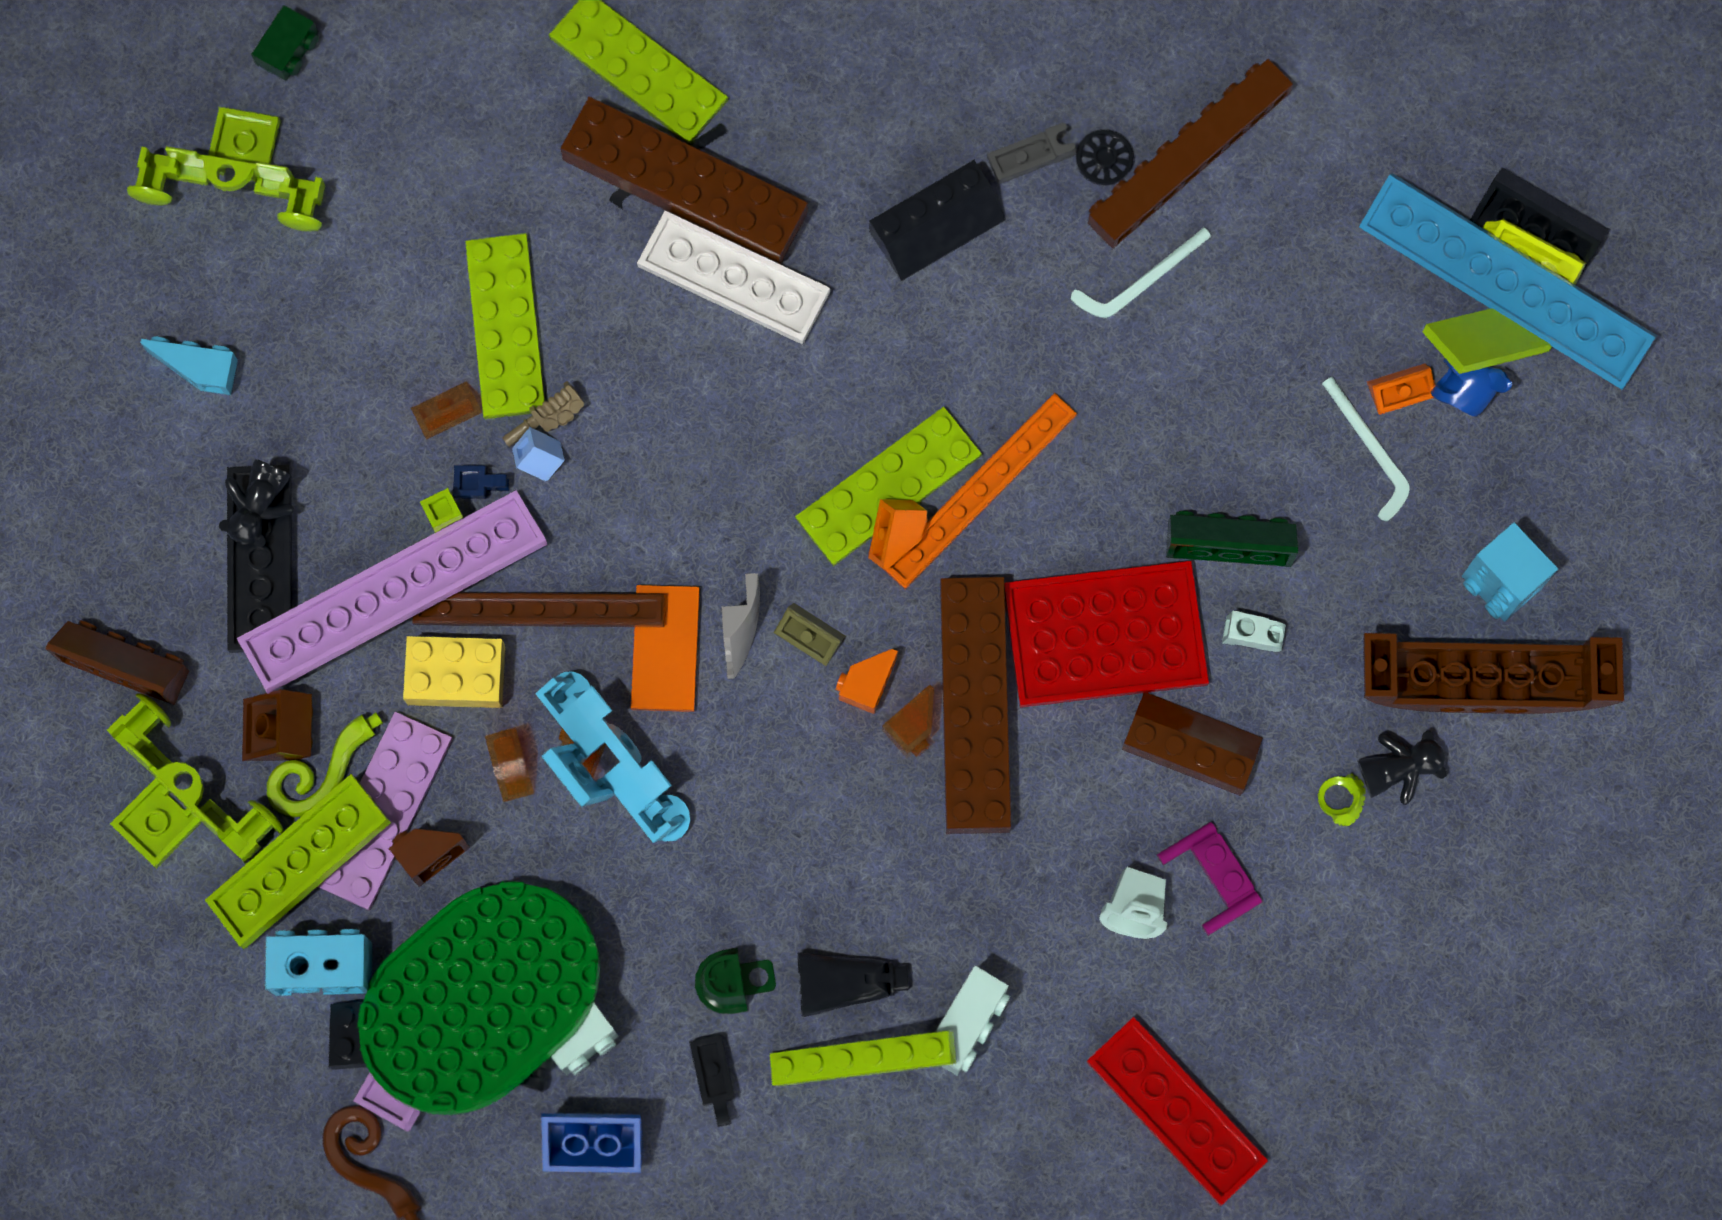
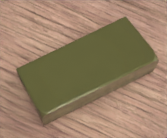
[774,603,846,666]

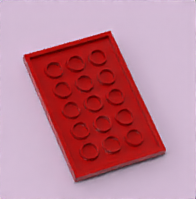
[1004,561,1209,708]

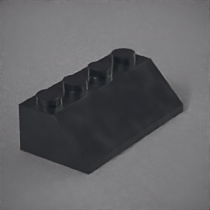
[869,160,1006,281]
[1470,167,1609,278]

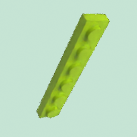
[770,1031,956,1086]

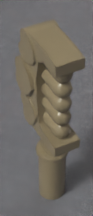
[502,381,584,447]

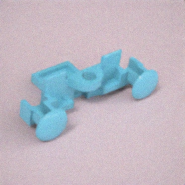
[535,671,690,843]

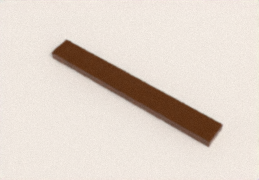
[412,593,665,627]

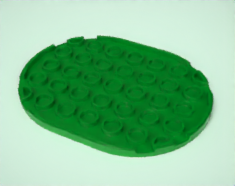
[358,881,600,1115]

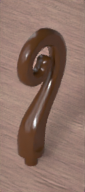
[323,1106,421,1220]

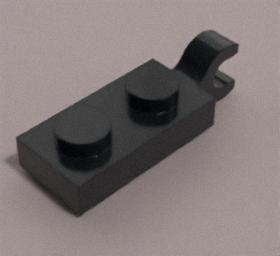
[689,1035,735,1127]

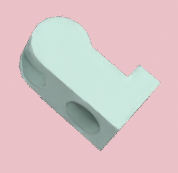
[1222,611,1286,652]

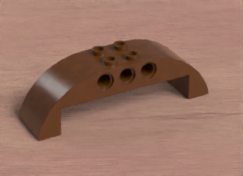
[1363,633,1624,714]

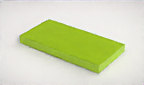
[1422,308,1552,374]

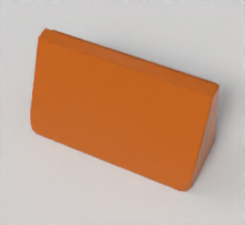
[1367,364,1435,415]

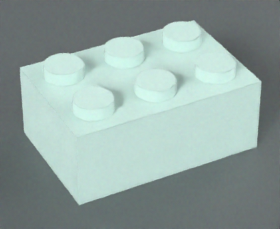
[936,966,1010,1076]

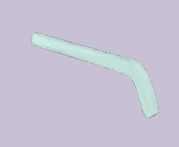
[1071,227,1211,318]
[1322,377,1409,522]

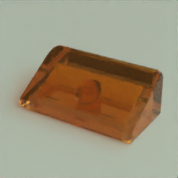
[411,381,482,440]

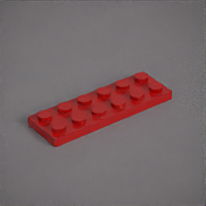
[1086,1017,1268,1206]

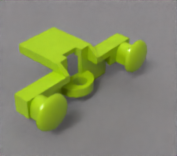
[127,107,325,232]
[107,693,283,869]

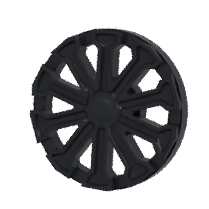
[1076,129,1133,186]

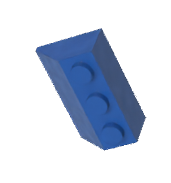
[541,1113,643,1173]

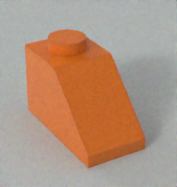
[868,499,927,569]
[835,649,898,714]

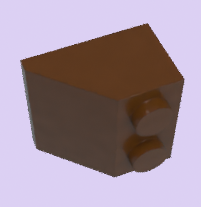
[242,689,313,761]
[388,829,470,887]

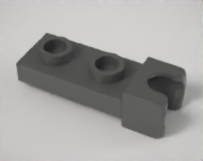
[987,123,1076,185]

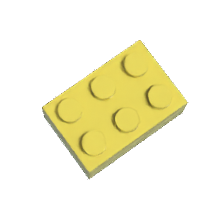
[403,636,505,708]

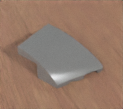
[722,573,760,679]

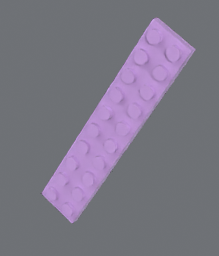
[237,490,547,694]

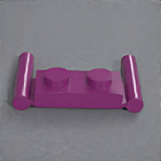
[1157,822,1262,936]

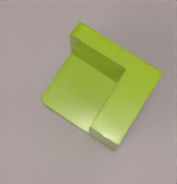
[420,488,463,533]

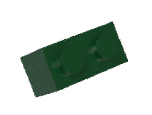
[251,5,319,81]

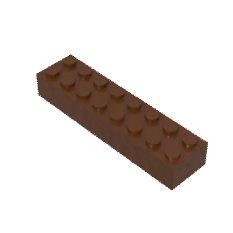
[560,96,808,265]
[940,577,1011,834]

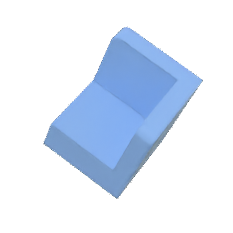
[512,427,565,481]

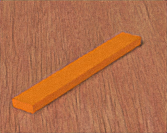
[883,393,1077,590]

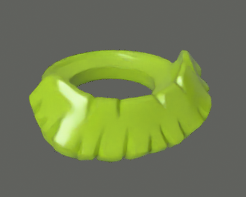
[1318,773,1366,826]

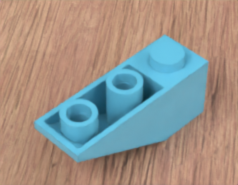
[141,337,238,395]

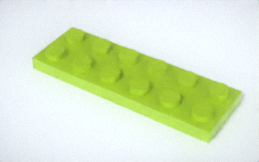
[549,0,728,144]
[465,233,545,419]
[795,407,982,567]
[205,774,391,949]

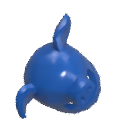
[1431,358,1512,417]

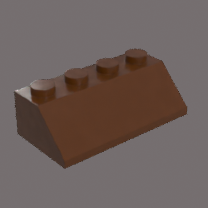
[45,620,189,705]
[1122,693,1263,796]

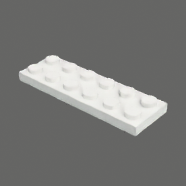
[637,211,830,345]

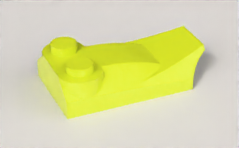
[1483,219,1586,285]

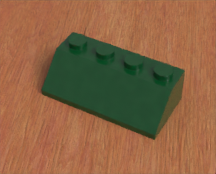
[1166,511,1298,567]

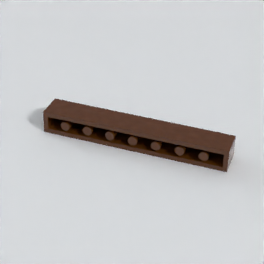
[1088,59,1293,249]

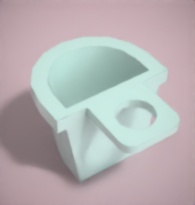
[1099,867,1168,939]

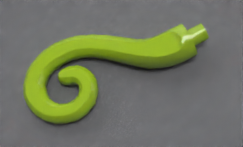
[267,713,383,817]

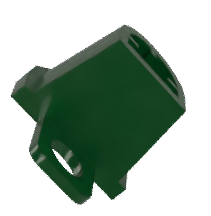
[695,948,776,1014]

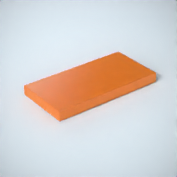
[631,585,700,712]

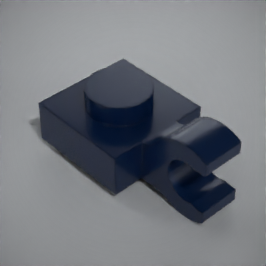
[453,465,509,499]

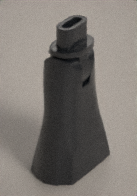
[798,952,908,1017]

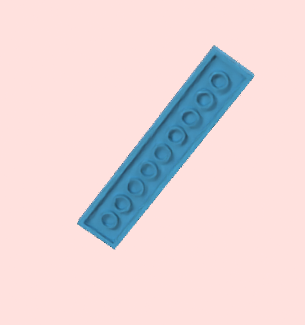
[1359,173,1657,390]

